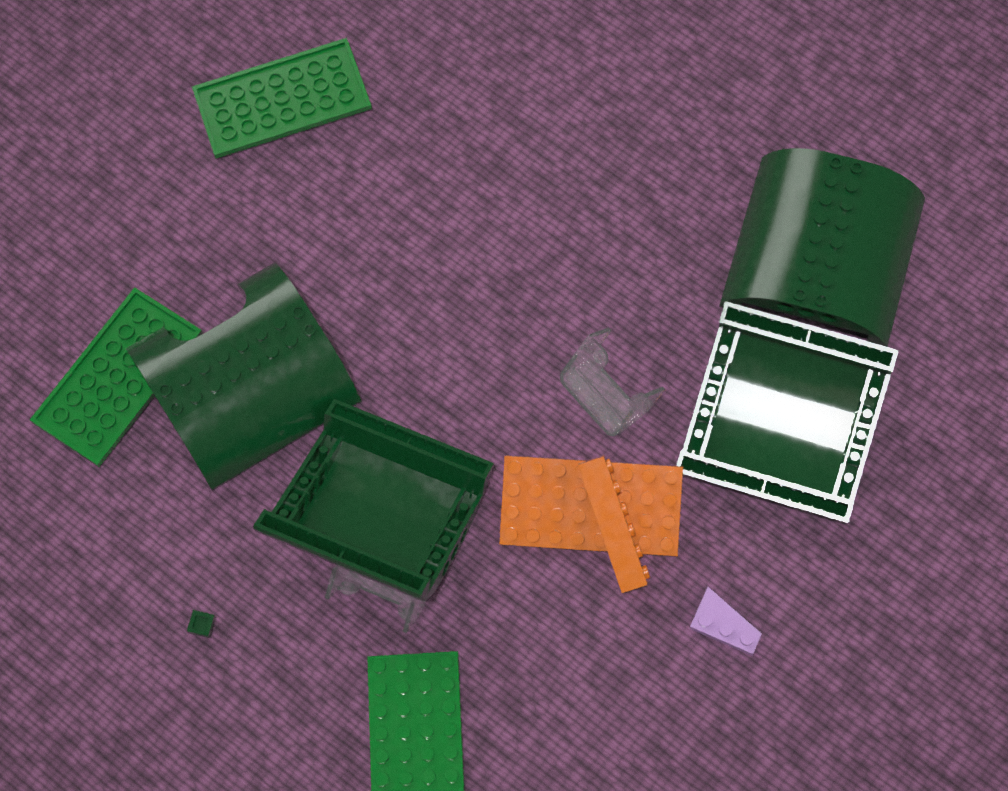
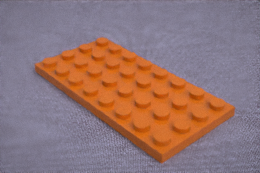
[499,455,683,556]

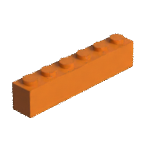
[578,455,650,593]

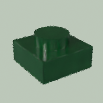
[187,610,216,638]

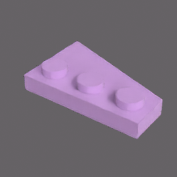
[690,587,762,656]

